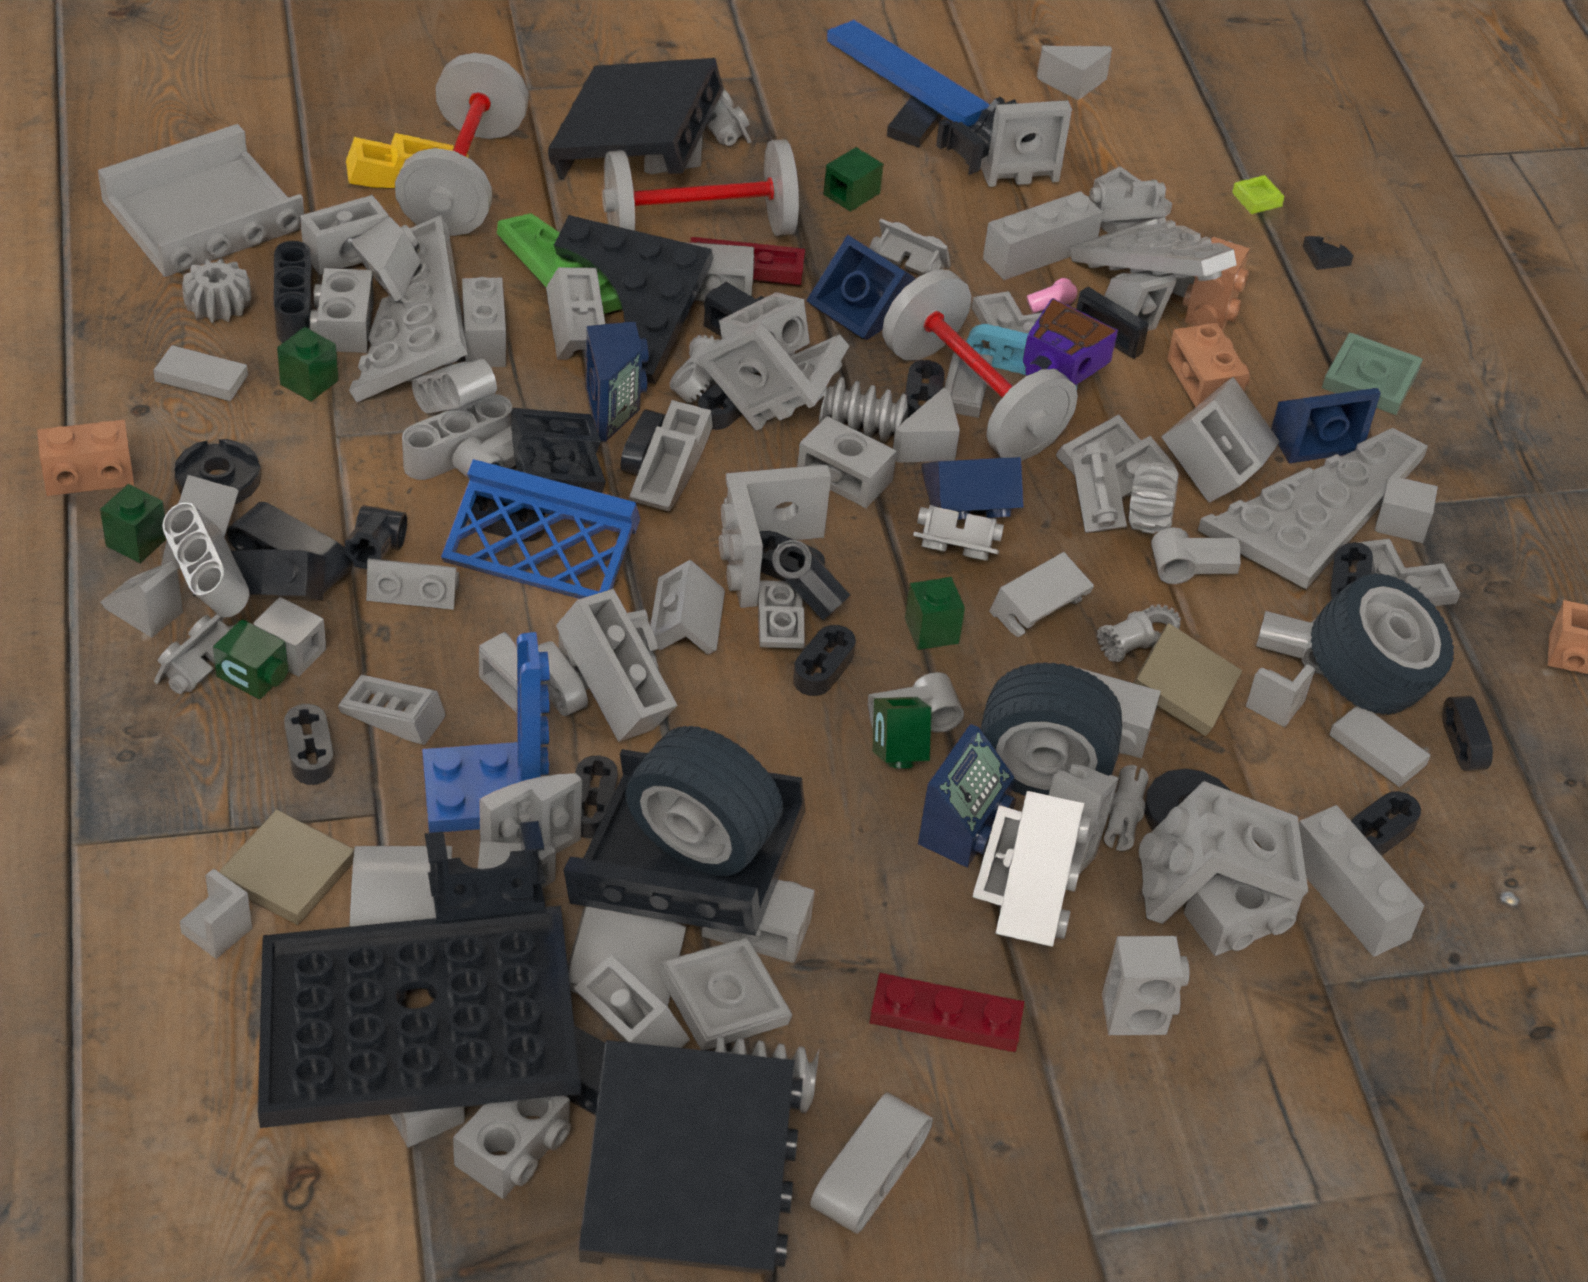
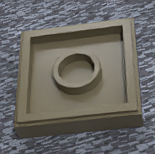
[1133,623,1243,736]
[219,809,354,925]

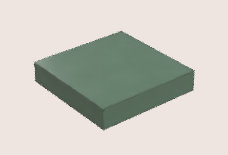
[1322,332,1423,415]

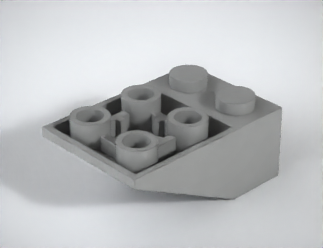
[1161,377,1280,503]

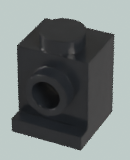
[704,282,765,337]

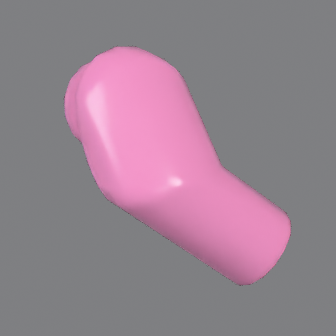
[1026,278,1077,314]

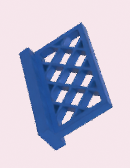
[441,459,640,599]

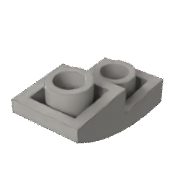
[758,580,805,648]

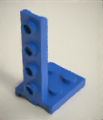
[422,632,550,833]

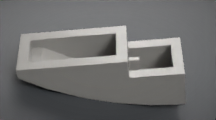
[629,400,713,512]

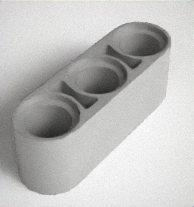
[412,359,497,413]
[402,394,512,480]
[162,502,250,617]
[810,1092,933,1234]

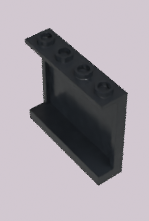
[548,58,724,180]
[563,749,806,936]
[578,1040,803,1282]

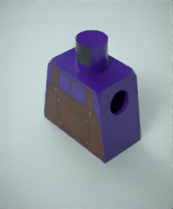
[1023,298,1118,385]

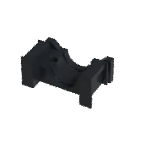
[936,96,1036,175]
[425,821,545,922]

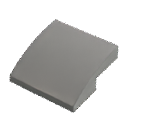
[1056,415,1175,499]
[479,773,582,853]
[350,846,452,927]
[568,906,686,1006]

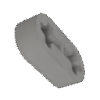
[538,641,588,716]

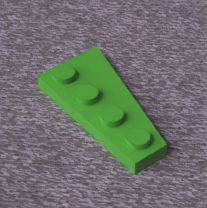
[497,213,622,313]

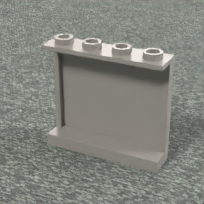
[98,124,304,277]

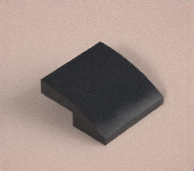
[511,408,606,493]

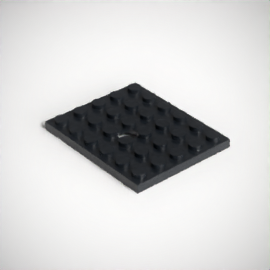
[257,906,581,1128]

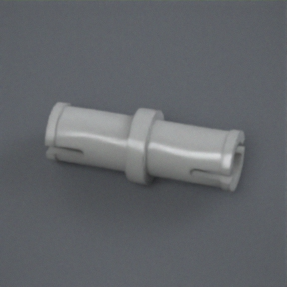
[1104,765,1149,851]

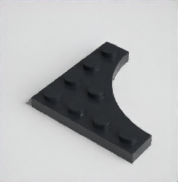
[554,215,714,384]

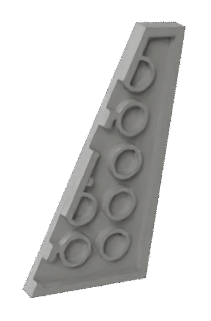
[349,215,468,402]
[1069,217,1237,281]
[1198,428,1428,589]

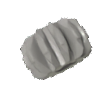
[182,258,251,323]
[1129,462,1178,534]

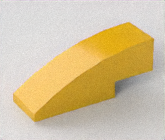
[346,133,468,188]

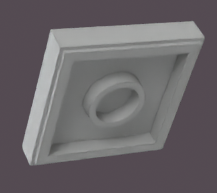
[658,937,792,1050]

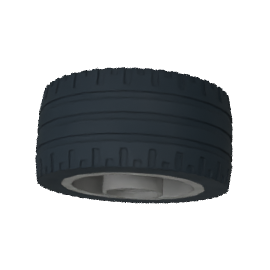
[1311,573,1454,715]
[981,662,1122,796]
[625,726,783,876]

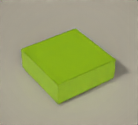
[1232,175,1285,214]

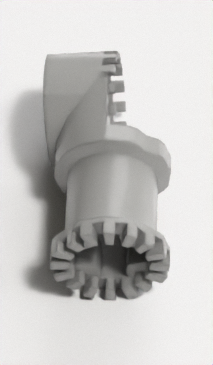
[670,335,719,403]
[1097,604,1181,662]

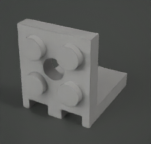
[969,100,1072,187]
[697,321,849,430]
[719,465,831,608]
[1139,781,1308,924]

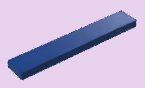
[827,20,990,127]

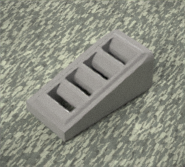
[479,632,542,716]
[338,675,445,745]

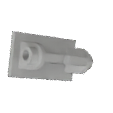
[707,88,752,146]
[1087,179,1166,222]
[870,219,951,275]
[1071,442,1127,533]
[913,505,1004,561]
[366,558,459,610]
[154,614,234,694]

